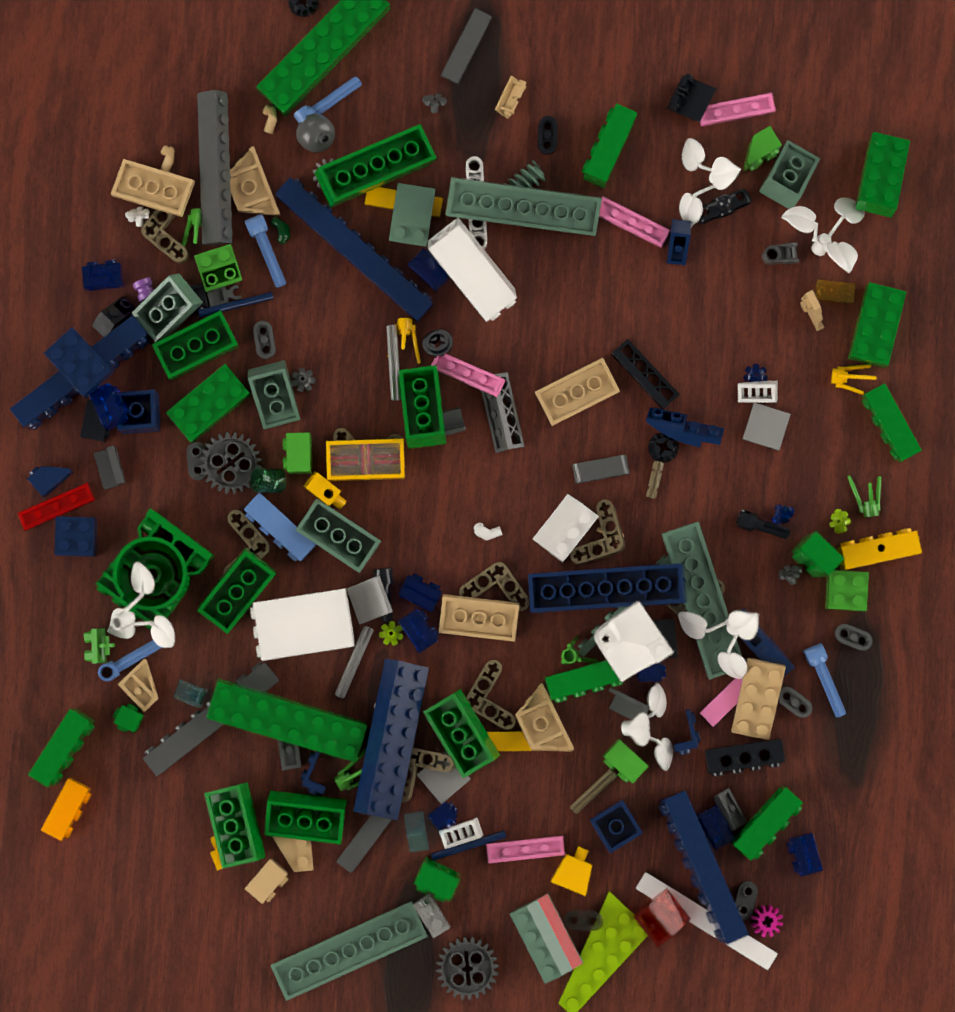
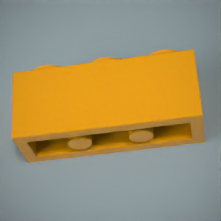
[41,778,91,841]

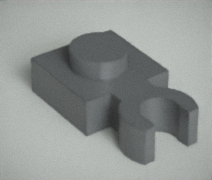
[206,285,241,307]

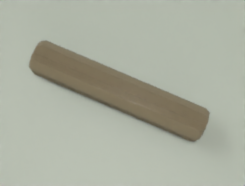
[570,769,617,814]

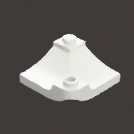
[594,601,674,682]

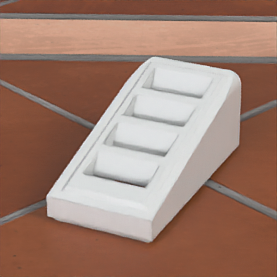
[738,381,778,402]
[439,818,483,849]

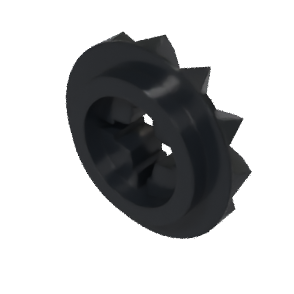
[288,0,319,17]
[423,329,453,358]
[648,433,679,463]

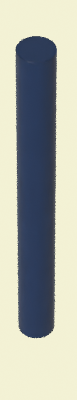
[197,292,273,317]
[431,830,507,861]

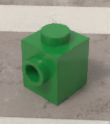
[113,703,145,733]

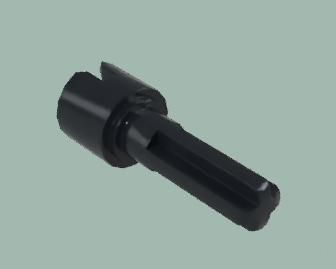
[736,509,790,539]
[373,568,393,622]

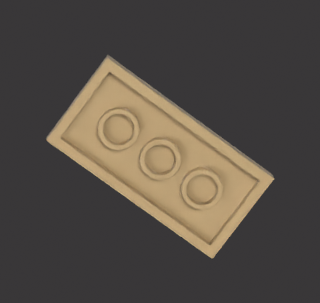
[111,159,195,217]
[535,358,620,426]
[439,594,519,642]
[731,658,786,740]

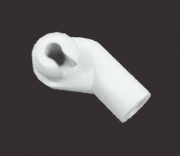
[474,523,502,540]

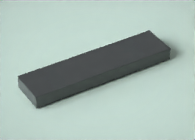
[441,8,492,85]
[336,815,392,873]

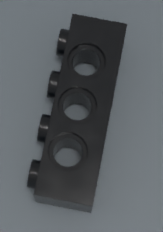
[704,738,785,777]

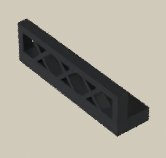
[611,339,680,410]

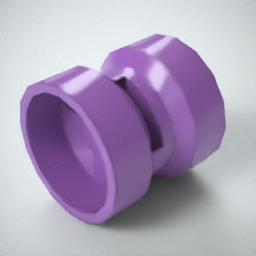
[132,277,154,303]

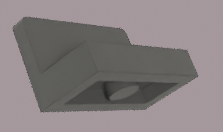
[443,407,466,435]
[94,445,127,489]
[609,688,650,720]

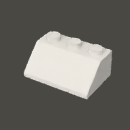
[533,494,599,563]

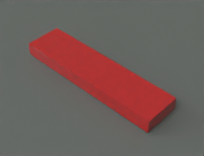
[17,483,96,531]

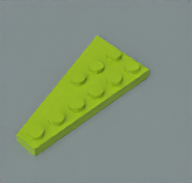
[558,891,652,1012]

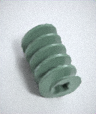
[503,160,546,188]

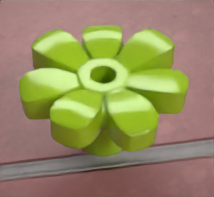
[829,509,851,534]
[379,621,403,646]

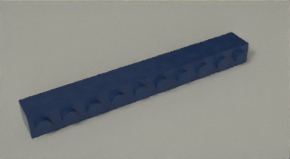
[275,177,433,322]

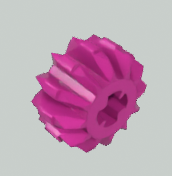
[750,904,783,937]

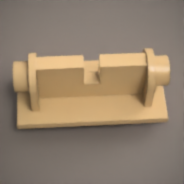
[495,76,526,118]

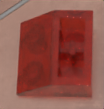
[633,888,691,947]

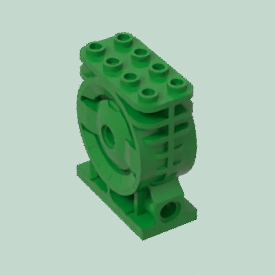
[95,508,216,630]

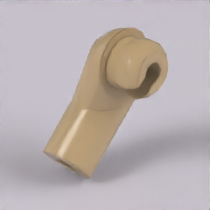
[263,105,277,134]
[160,145,174,172]

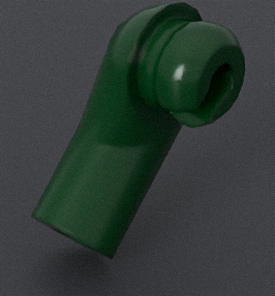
[270,216,291,244]

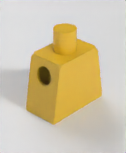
[303,471,347,510]
[550,846,592,896]

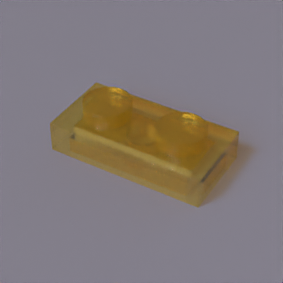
[815,280,855,304]

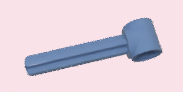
[293,77,362,123]
[245,214,286,288]
[98,640,163,682]
[803,643,846,717]

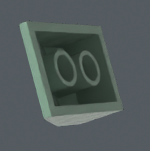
[759,140,820,209]
[389,183,435,247]
[248,360,300,429]

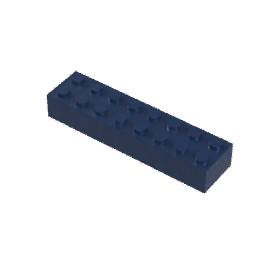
[10,315,151,430]
[528,563,687,613]
[354,659,429,820]
[658,791,749,945]

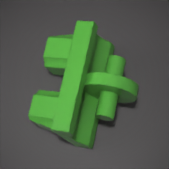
[84,628,115,664]

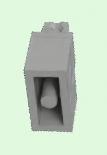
[413,893,450,938]

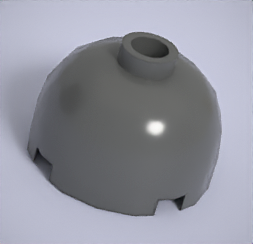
[296,113,335,153]

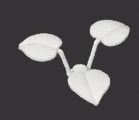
[679,138,741,227]
[781,197,865,273]
[107,562,175,648]
[678,611,758,679]
[621,682,673,771]

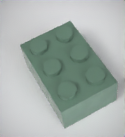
[132,274,203,342]

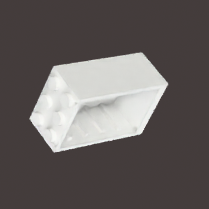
[428,218,517,322]
[250,589,355,661]

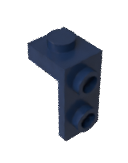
[673,709,701,755]
[300,751,327,796]

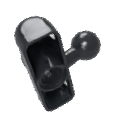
[698,189,752,225]

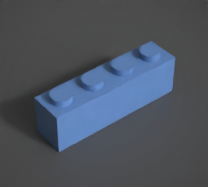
[244,492,317,562]

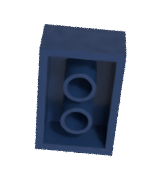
[43,327,114,398]

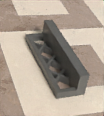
[481,372,525,453]

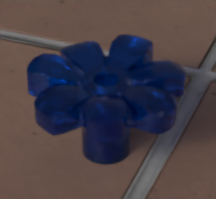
[743,364,768,382]
[772,504,795,524]

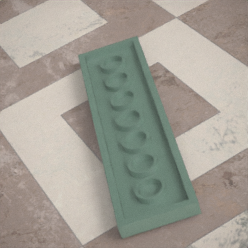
[445,177,602,236]
[661,521,742,680]
[270,901,428,1001]

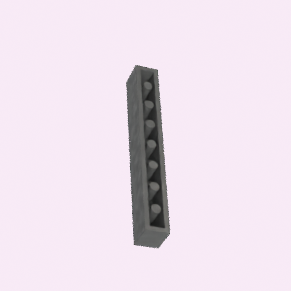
[197,90,233,246]
[143,662,280,776]

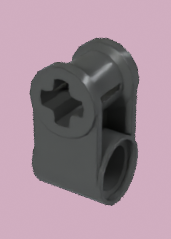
[761,243,800,265]

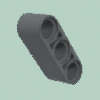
[572,455,630,484]

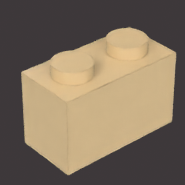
[245,858,288,904]

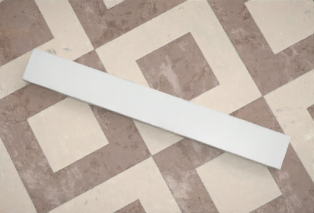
[636,872,778,970]

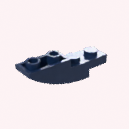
[646,407,724,447]
[740,608,795,678]

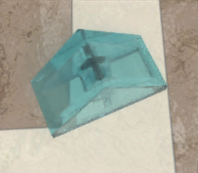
[173,680,208,708]
[404,811,429,853]

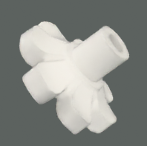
[125,206,150,227]

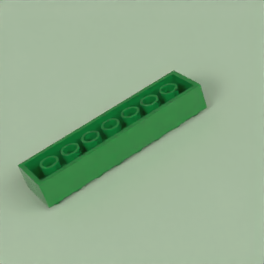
[256,0,391,117]
[206,678,367,762]

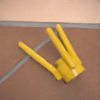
[395,318,421,364]
[831,364,877,395]

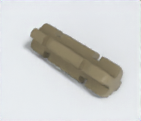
[646,461,664,499]

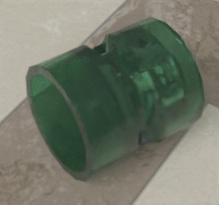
[251,468,286,493]

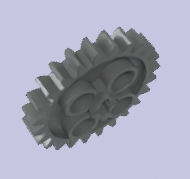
[199,432,262,494]
[436,936,499,1000]

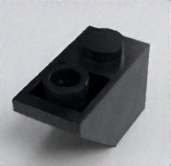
[92,296,136,337]

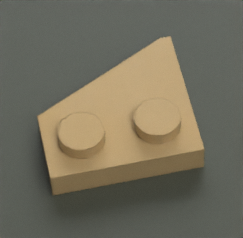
[800,290,824,331]
[118,658,159,712]
[273,836,314,872]

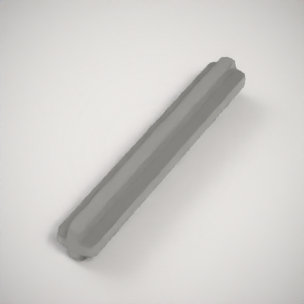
[386,325,401,401]
[335,626,373,698]

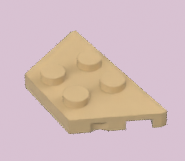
[230,146,280,216]
[515,683,574,752]

